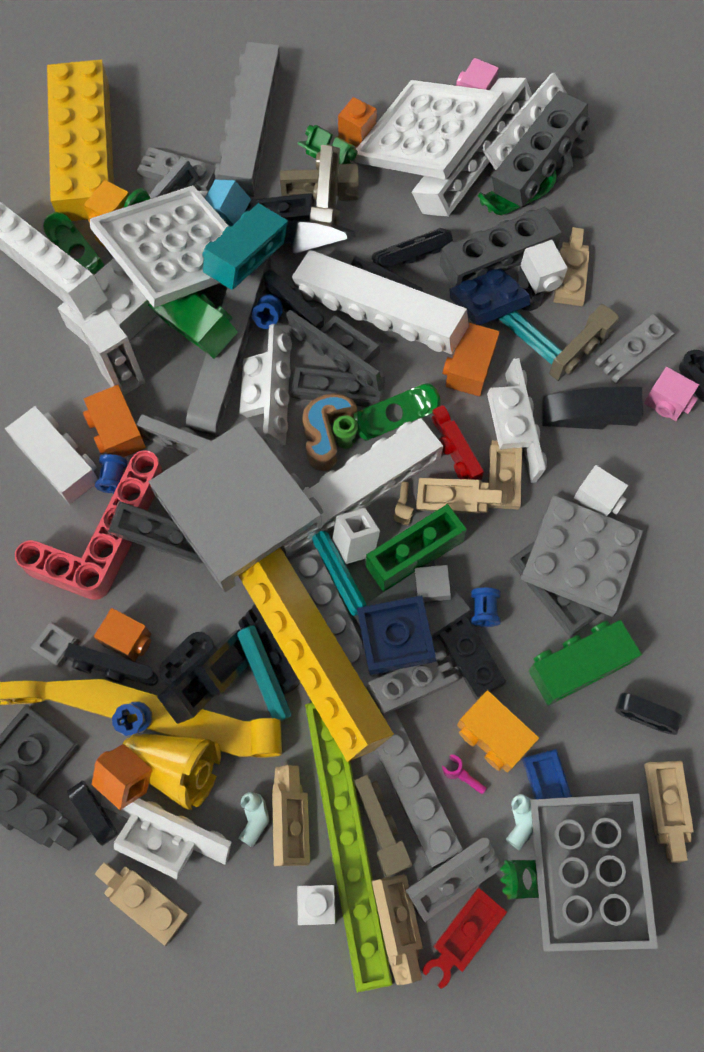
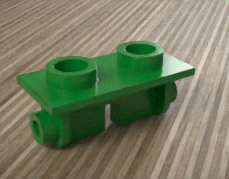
[298,125,358,164]

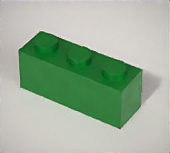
[148,292,238,359]
[366,504,467,592]
[528,620,642,706]

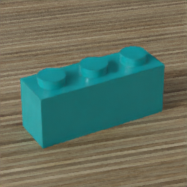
[202,203,288,290]

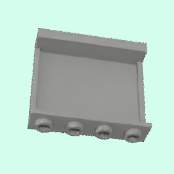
[148,419,323,593]

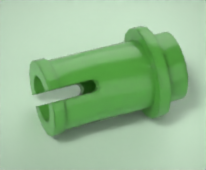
[333,415,358,449]

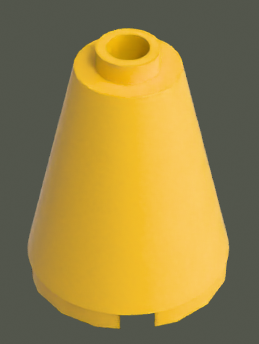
[123,733,221,810]

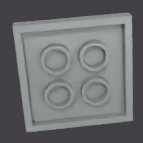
[520,495,643,617]

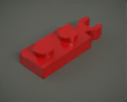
[431,405,484,481]
[422,887,507,989]

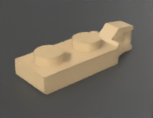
[553,227,590,306]
[488,440,522,510]
[416,478,507,514]
[644,761,694,863]
[272,765,310,866]
[95,862,189,946]
[372,874,423,985]

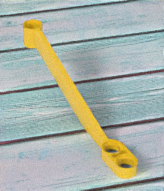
[0,679,282,758]

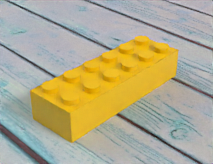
[47,59,114,221]

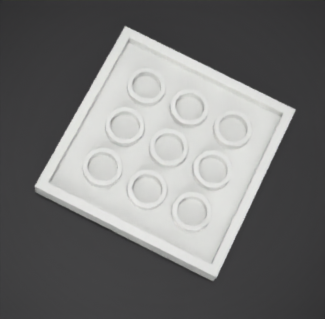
[355,80,505,180]
[90,185,257,308]

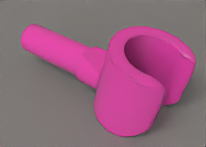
[442,755,487,794]

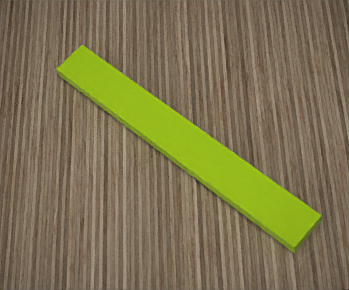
[305,703,393,993]

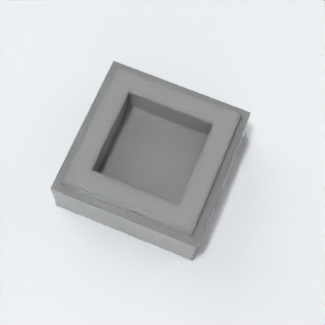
[415,565,451,602]
[31,621,80,668]

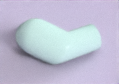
[238,792,269,848]
[506,794,533,851]

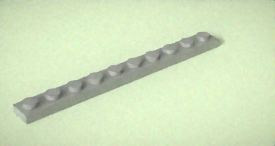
[289,548,463,868]

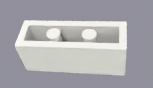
[79,310,145,396]
[5,406,98,505]

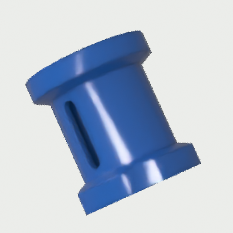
[252,294,283,329]
[95,454,128,494]
[471,587,501,627]
[112,702,152,736]

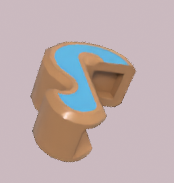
[302,393,357,471]

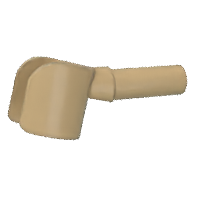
[394,481,414,526]

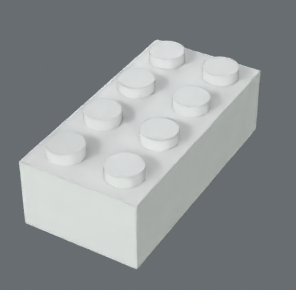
[58,258,157,345]

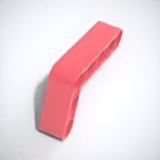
[15,450,163,600]

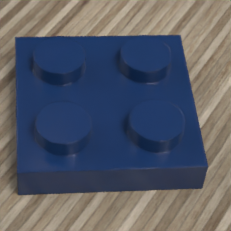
[449,268,530,325]
[357,595,436,675]

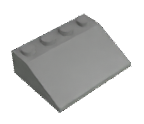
[530,793,658,952]

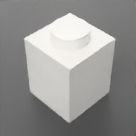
[521,240,567,294]
[573,465,628,517]
[332,508,380,564]
[297,885,336,925]

